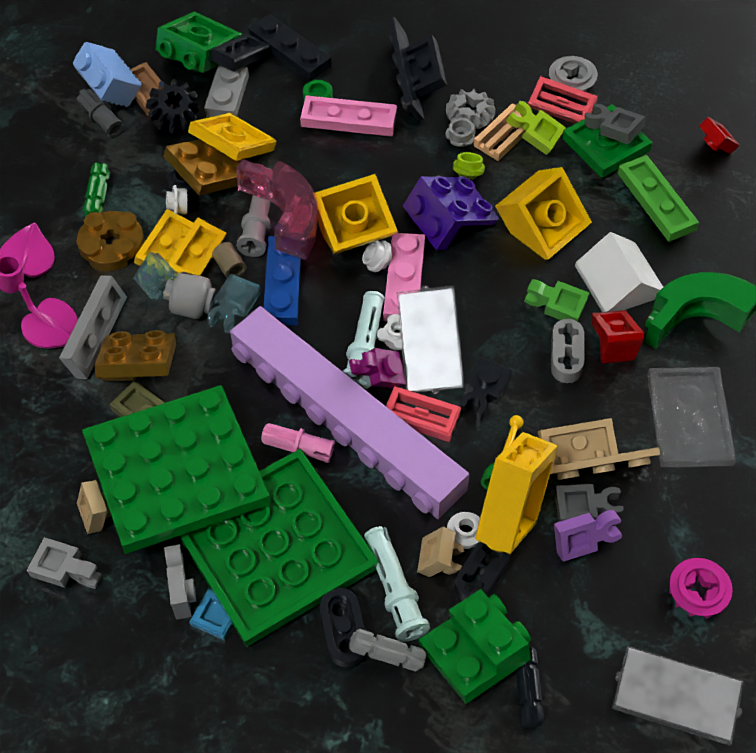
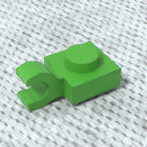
[524,279,589,322]

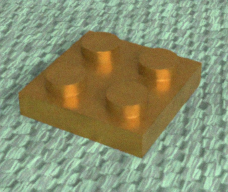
[163,139,253,195]

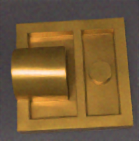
[94,330,176,382]

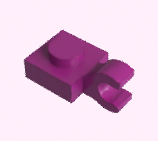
[349,348,406,389]

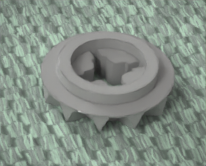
[548,56,598,92]
[446,88,496,129]

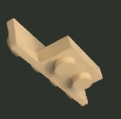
[538,418,660,480]

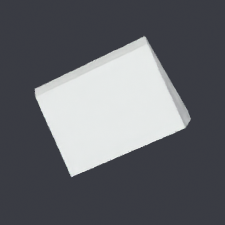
[575,232,663,312]

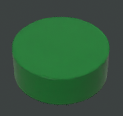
[303,80,333,101]

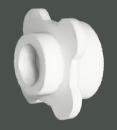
[377,314,404,350]

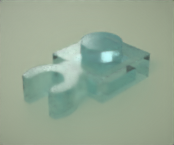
[208,274,261,333]

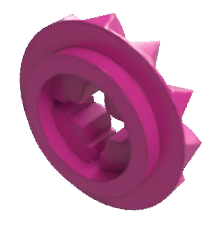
[669,558,732,619]

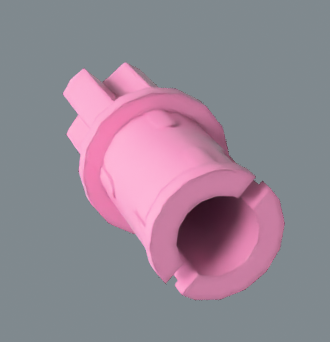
[261,423,335,463]

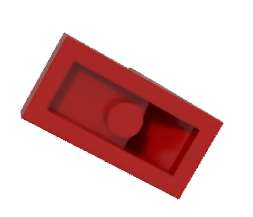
[592,310,644,363]

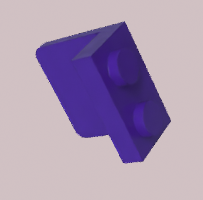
[403,176,499,250]

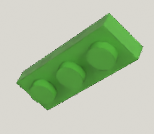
[618,155,699,242]

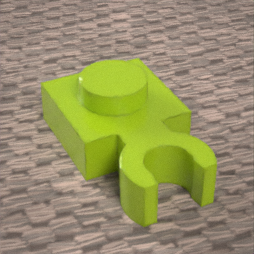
[506,101,566,155]

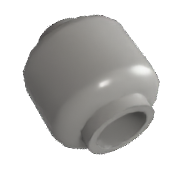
[163,272,216,319]

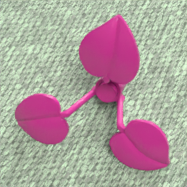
[0,222,78,349]

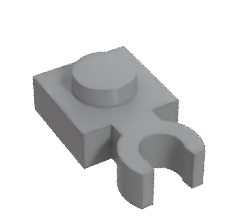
[164,544,197,620]

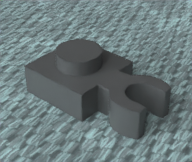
[585,104,645,144]
[554,484,624,522]

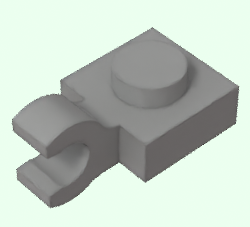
[27,537,102,589]

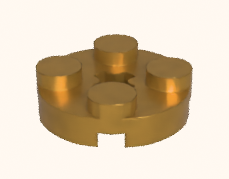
[77,211,145,271]

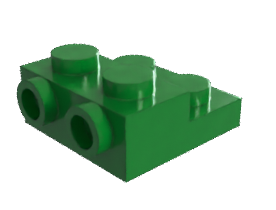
[156,11,242,73]
[418,589,531,704]

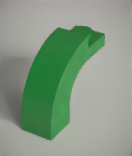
[644,272,756,349]

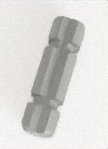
[349,629,426,671]

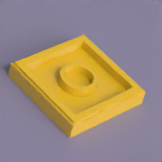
[188,113,277,161]

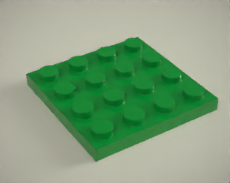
[82,385,271,554]
[178,449,379,647]

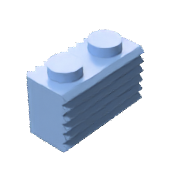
[73,42,141,108]

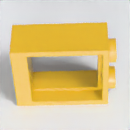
[475,432,558,554]

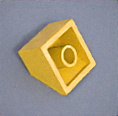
[495,167,592,259]
[313,174,398,254]

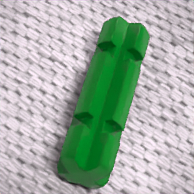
[83,163,110,217]

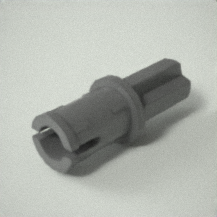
[77,89,124,138]

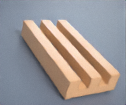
[474,103,525,161]

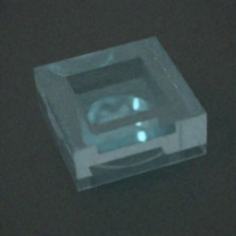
[133,252,177,300]

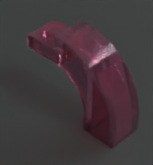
[237,159,317,260]

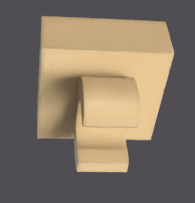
[77,480,112,534]
[417,527,464,577]

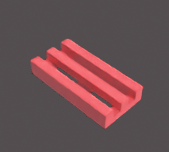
[528,76,598,124]
[386,386,461,442]

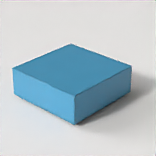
[189,589,233,641]

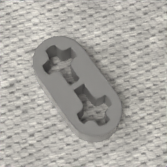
[551,319,584,383]

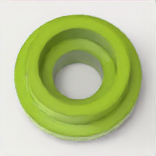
[453,152,485,179]

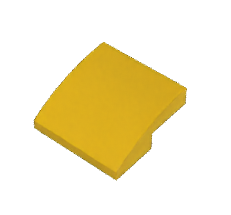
[134,209,226,280]

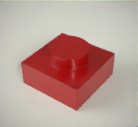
[699,117,740,154]

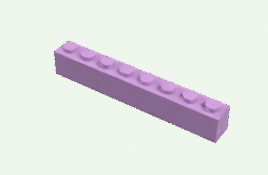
[230,306,469,520]

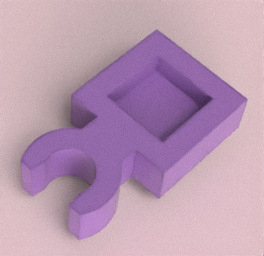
[554,510,622,562]

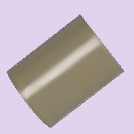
[212,242,247,280]

